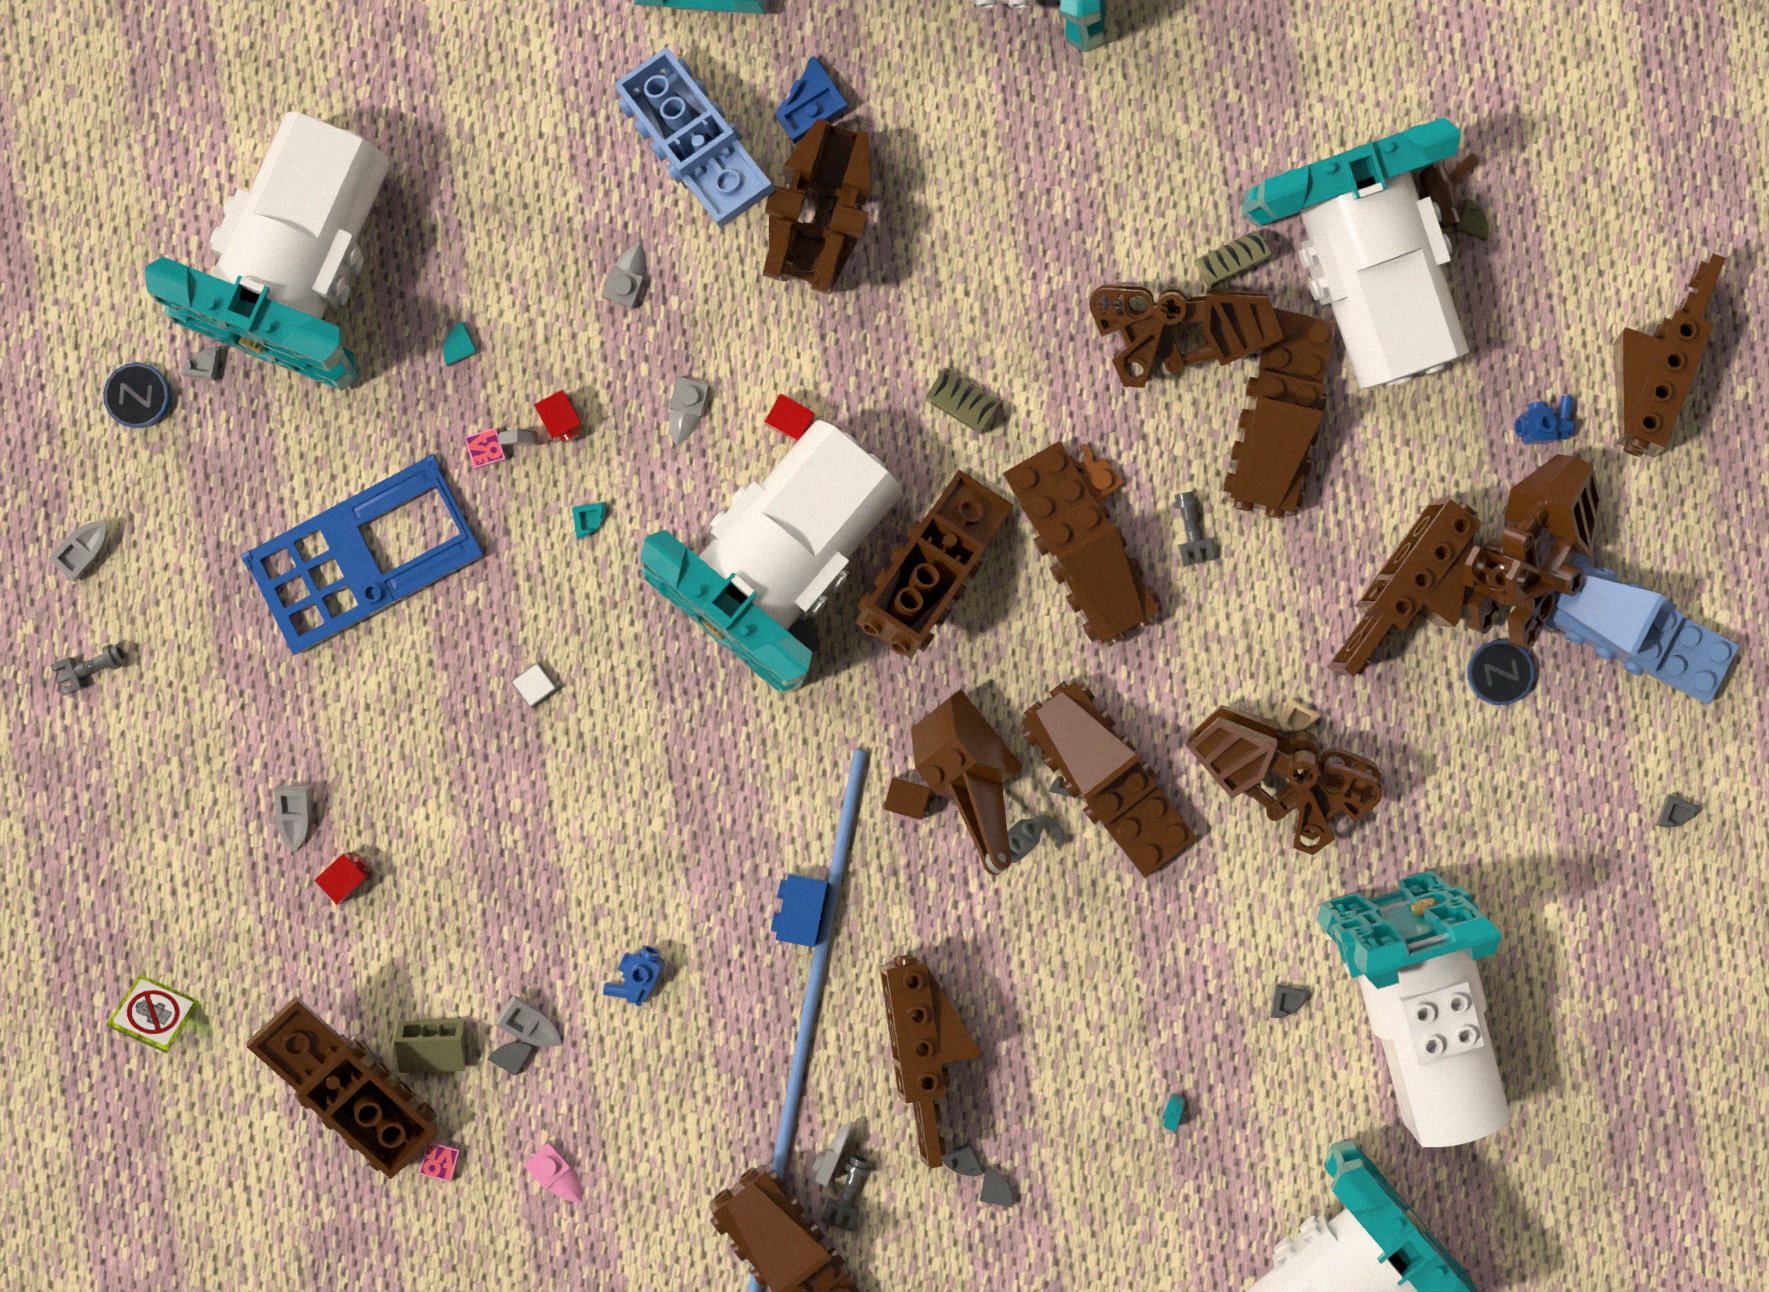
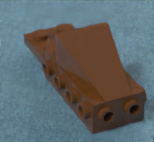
[1613,253,1726,458]
[1223,308,1337,519]
[1002,441,1160,647]
[855,470,1014,660]
[1327,499,1482,677]
[1021,680,1197,878]
[879,955,981,1169]
[246,996,440,1179]
[709,1164,860,1292]

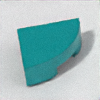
[443,322,477,367]
[572,502,606,540]
[1160,1093,1184,1132]

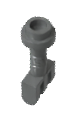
[1172,491,1215,567]
[50,644,126,696]
[821,1155,871,1232]

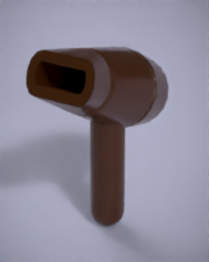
[1419,153,1479,230]

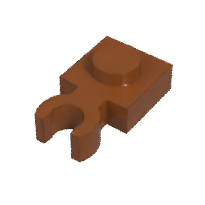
[1069,444,1124,503]

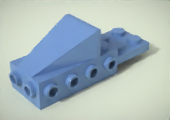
[613,47,775,229]
[1543,554,1739,704]

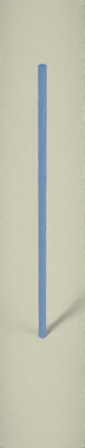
[747,749,867,1292]

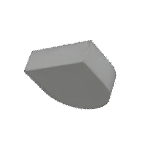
[499,429,538,446]

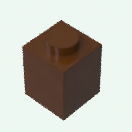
[883,777,935,820]

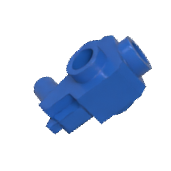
[1514,396,1574,445]
[603,946,665,1006]

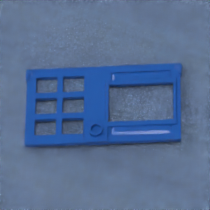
[241,453,484,655]

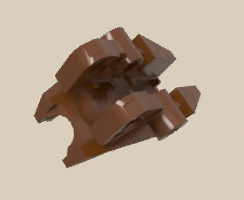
[763,118,870,294]
[1089,284,1285,388]
[1462,454,1602,650]
[1185,705,1382,855]

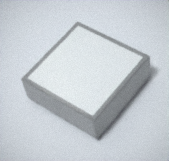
[510,662,558,708]

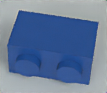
[771,873,828,947]

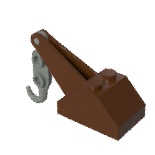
[911,689,1064,876]

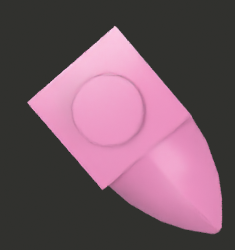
[524,1141,582,1203]

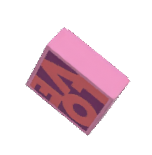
[464,427,507,470]
[419,1141,461,1182]

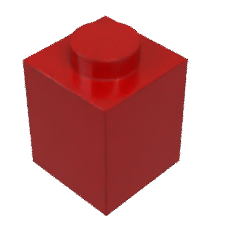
[534,389,584,444]
[764,393,815,443]
[314,852,371,905]

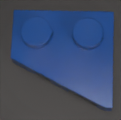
[775,56,849,144]

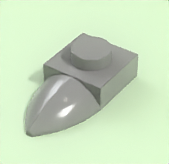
[601,242,646,309]
[669,377,710,445]
[48,520,107,582]
[274,785,312,851]
[495,995,562,1047]
[812,1121,853,1186]

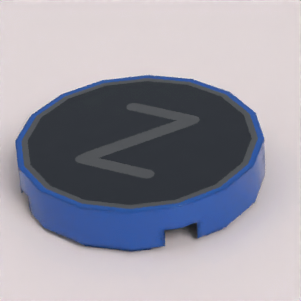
[103,363,171,429]
[1467,640,1534,705]

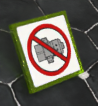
[106,974,199,1054]

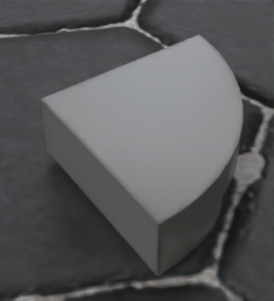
[181,347,221,381]

